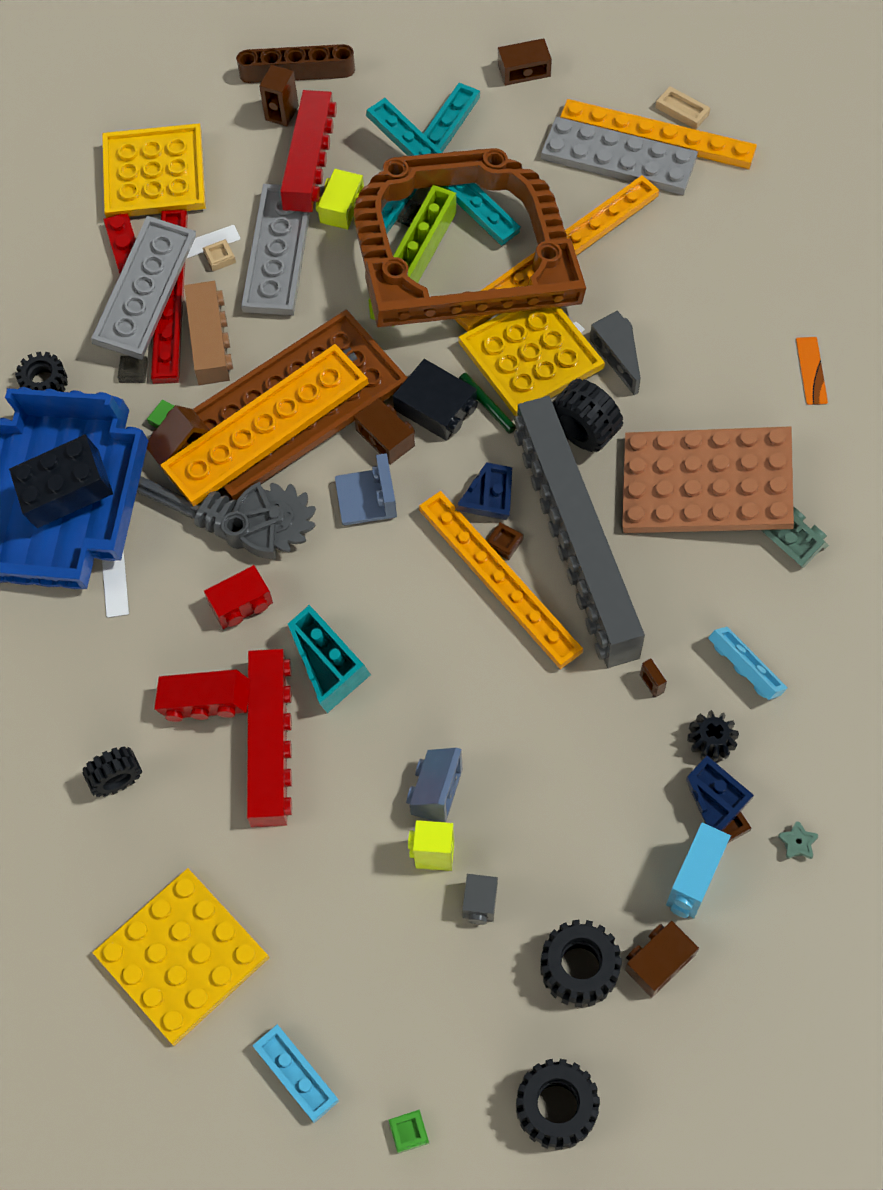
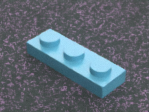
[708,627,788,700]
[252,1024,339,1123]

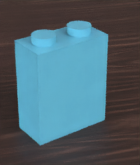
[666,822,731,918]

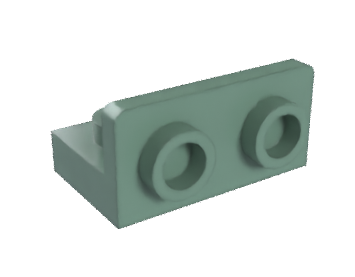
[761,506,829,568]

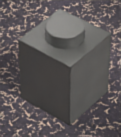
[462,874,498,925]

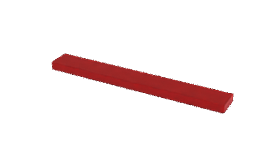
[151,210,188,384]

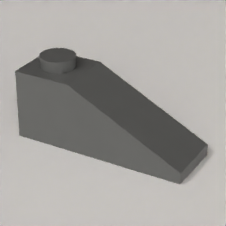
[590,310,641,395]

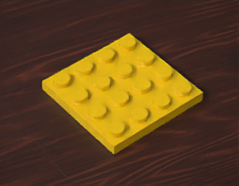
[102,123,206,218]
[458,307,605,416]
[92,868,269,1046]

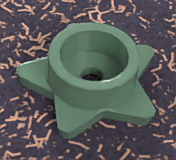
[778,821,818,859]

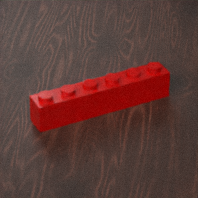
[280,90,337,212]
[247,649,292,827]

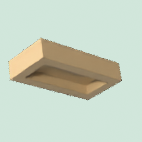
[655,86,710,130]

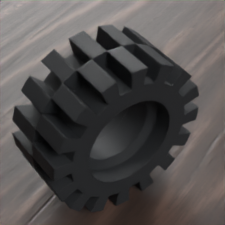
[15,351,68,392]
[82,746,142,797]

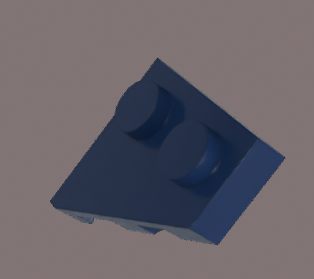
[455,462,513,520]
[686,756,754,831]

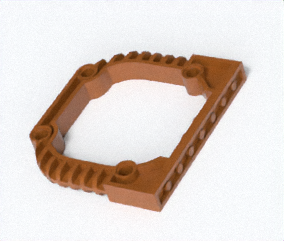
[354,148,586,328]

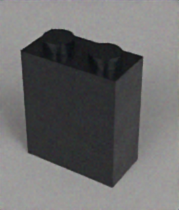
[393,358,478,441]

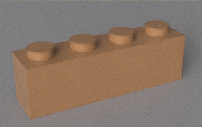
[184,280,233,385]

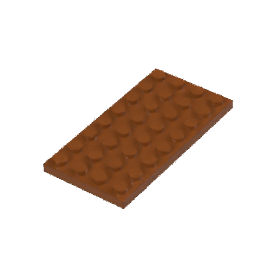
[193,309,408,500]

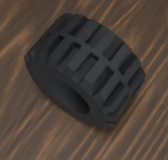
[552,379,623,452]
[540,919,622,1008]
[516,1059,600,1150]

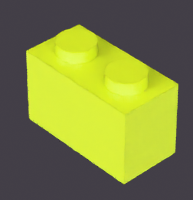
[316,169,364,230]
[408,820,454,871]

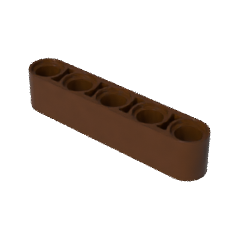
[236,44,355,83]

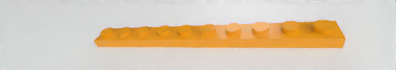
[454,175,659,332]

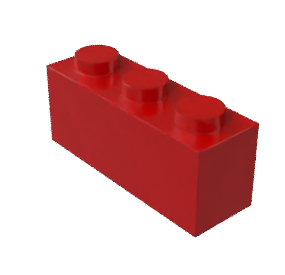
[154,669,250,722]

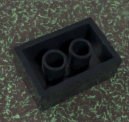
[9,434,113,528]

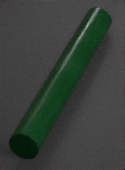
[459,373,516,434]

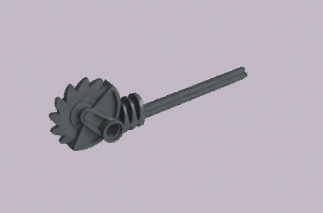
[137,476,316,559]

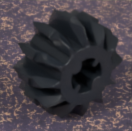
[687,710,739,762]

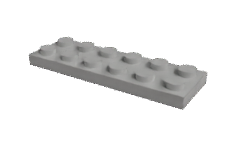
[541,117,698,195]
[241,184,310,316]
[91,216,196,360]

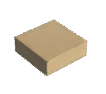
[202,239,236,271]

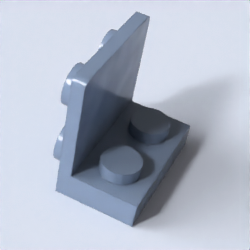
[335,453,397,526]

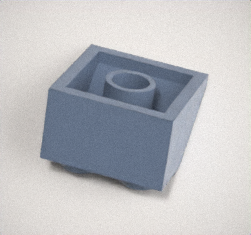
[406,747,463,822]

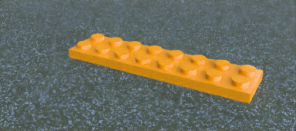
[160,344,369,507]

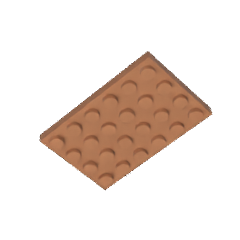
[622,426,794,533]

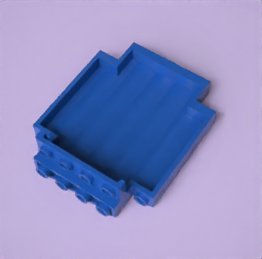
[0,387,149,589]

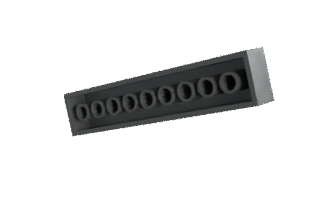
[514,396,645,668]

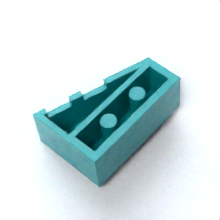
[287,605,371,713]

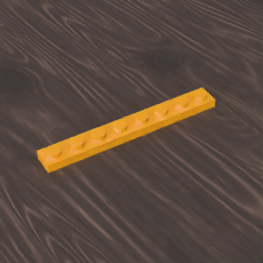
[560,99,757,170]
[419,491,583,670]

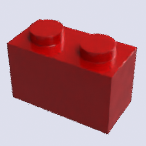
[204,565,273,629]

